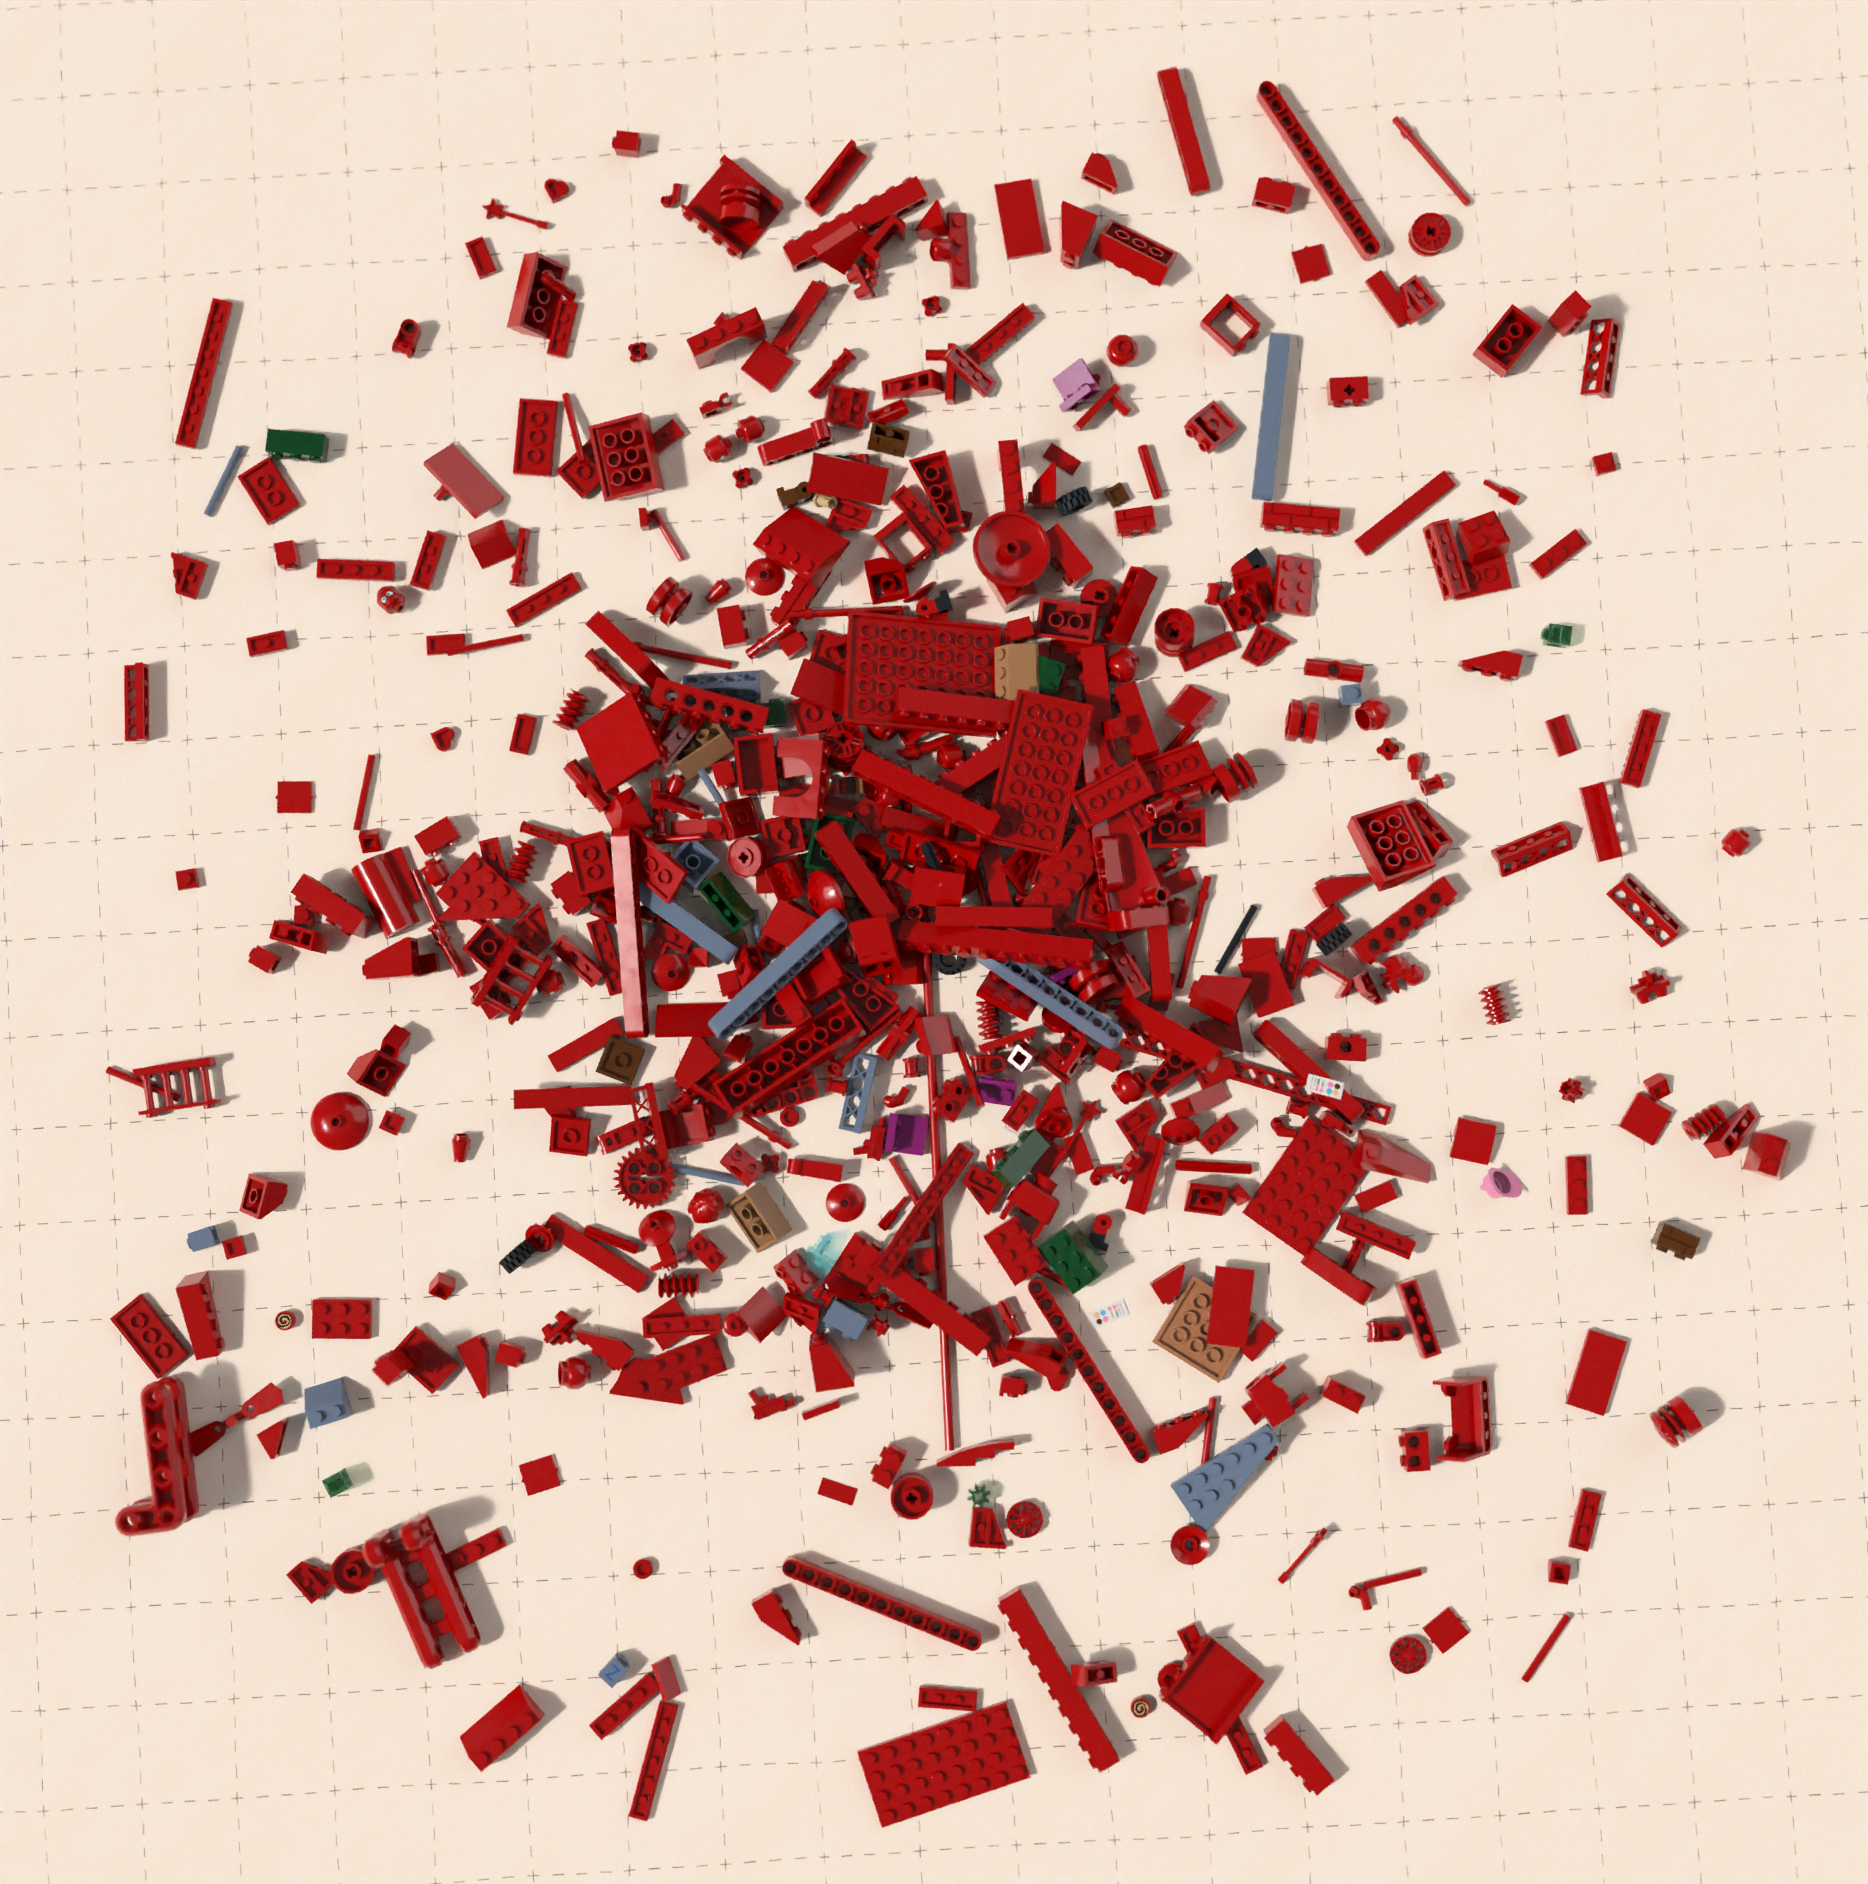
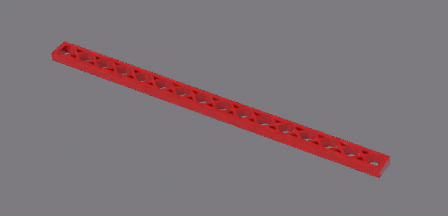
[1089,1025,1391,1126]

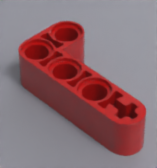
[757,418,833,466]
[747,1070,819,1118]
[1300,1246,1377,1306]

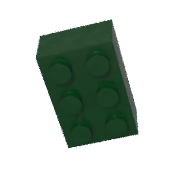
[805,813,856,877]
[1037,1220,1109,1294]

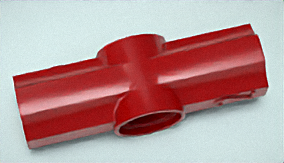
[1303,658,1364,683]
[563,758,611,813]
[1146,784,1202,820]
[876,1006,923,1061]

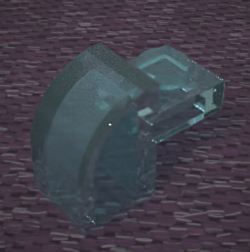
[806,1233,835,1279]

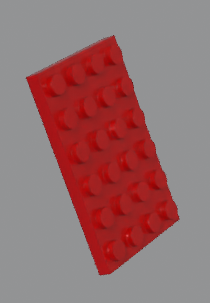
[1241,1117,1366,1256]

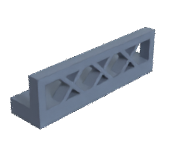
[683,670,761,705]
[838,1054,878,1134]

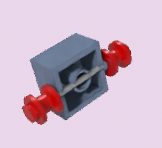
[812,1282,890,1341]

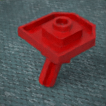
[650,1241,691,1272]

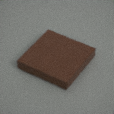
[595,1035,646,1086]

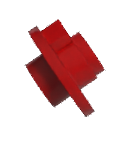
[1080,579,1118,617]

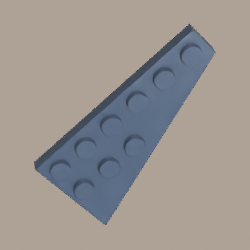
[1170,1423,1279,1532]

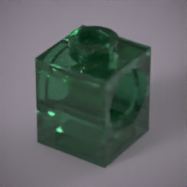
[1541,623,1573,649]
[322,1468,353,1498]

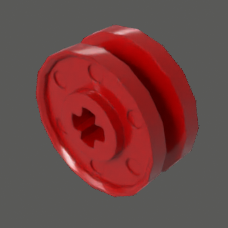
[1408,212,1451,257]
[727,837,770,878]

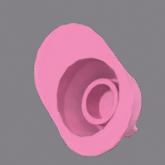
[1480,1168,1522,1198]

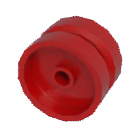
[646,576,693,627]
[1284,699,1319,744]
[1069,960,1119,1005]
[890,1472,933,1520]
[330,1547,377,1594]

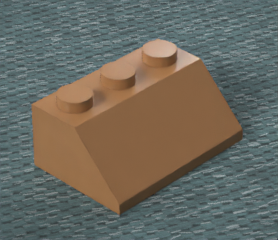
[994,643,1039,702]
[673,718,735,781]
[725,1181,793,1253]

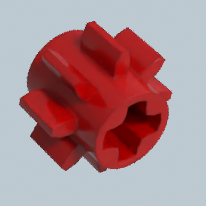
[1559,1078,1585,1103]

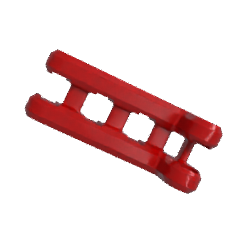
[115,1376,199,1536]
[362,1513,481,1669]

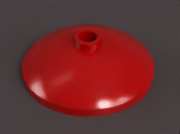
[807,869,845,918]
[310,1093,369,1151]

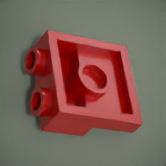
[1184,400,1239,455]
[760,816,810,859]

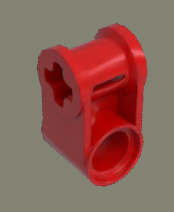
[392,319,422,359]
[1057,1027,1087,1057]
[969,1055,1006,1075]
[1366,1321,1405,1343]

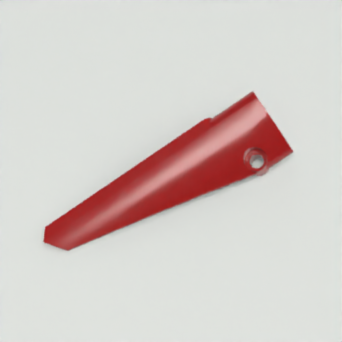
[1082,726,1170,932]

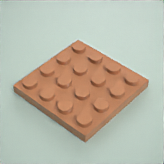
[1152,1275,1260,1383]

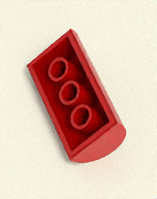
[351,853,421,939]

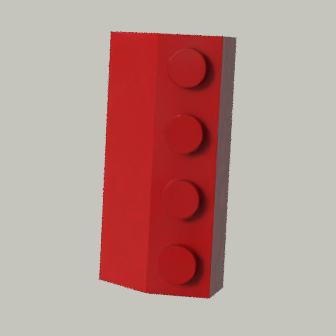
[1092,219,1178,287]
[507,252,567,340]
[460,1684,545,1772]

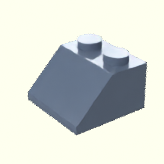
[672,841,720,893]
[304,1377,353,1429]

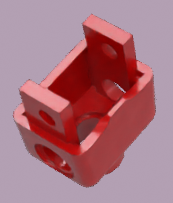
[999,1172,1060,1240]
[1241,1362,1310,1427]

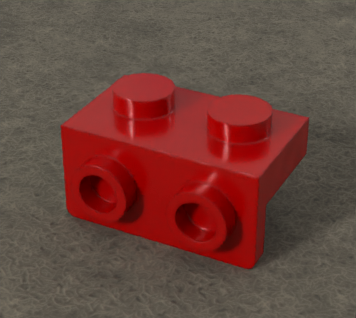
[763,859,806,902]
[773,1249,820,1296]

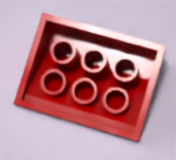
[588,412,665,502]
[753,506,851,589]
[1347,800,1437,892]

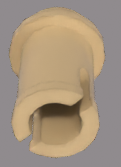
[813,494,837,509]

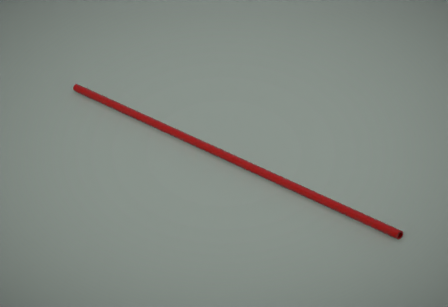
[920,907,955,1451]

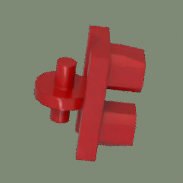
[846,263,879,300]
[1629,970,1670,1004]
[541,1310,579,1346]

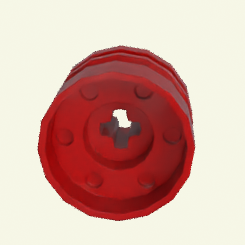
[719,184,761,230]
[1154,608,1195,658]
[823,721,866,772]
[1211,752,1259,804]
[1649,1395,1703,1449]

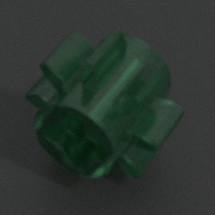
[967,1483,991,1508]

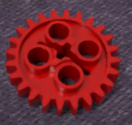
[613,1146,677,1210]

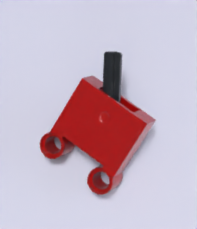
[906,841,967,921]

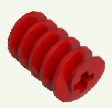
[552,688,590,731]
[505,840,539,884]
[1478,983,1512,1025]
[975,1001,1003,1040]
[1681,1104,1728,1141]
[658,1273,699,1298]

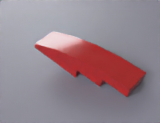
[936,1439,1014,1467]

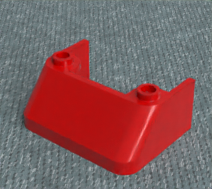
[1432,1376,1492,1462]

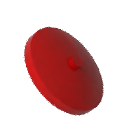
[973,511,1050,588]

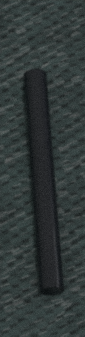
[1214,904,1258,975]

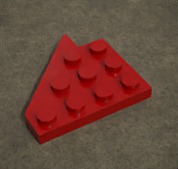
[435,851,531,921]

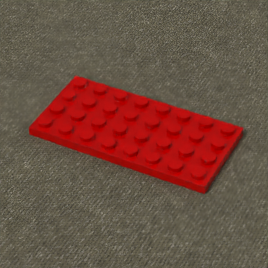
[983,688,1094,857]
[857,1700,1031,1828]

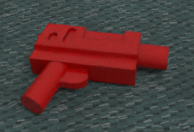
[853,1117,887,1161]
[748,1389,796,1420]

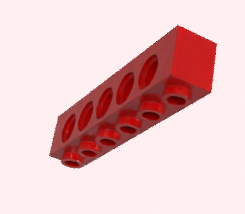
[650,677,769,735]
[1349,876,1458,965]

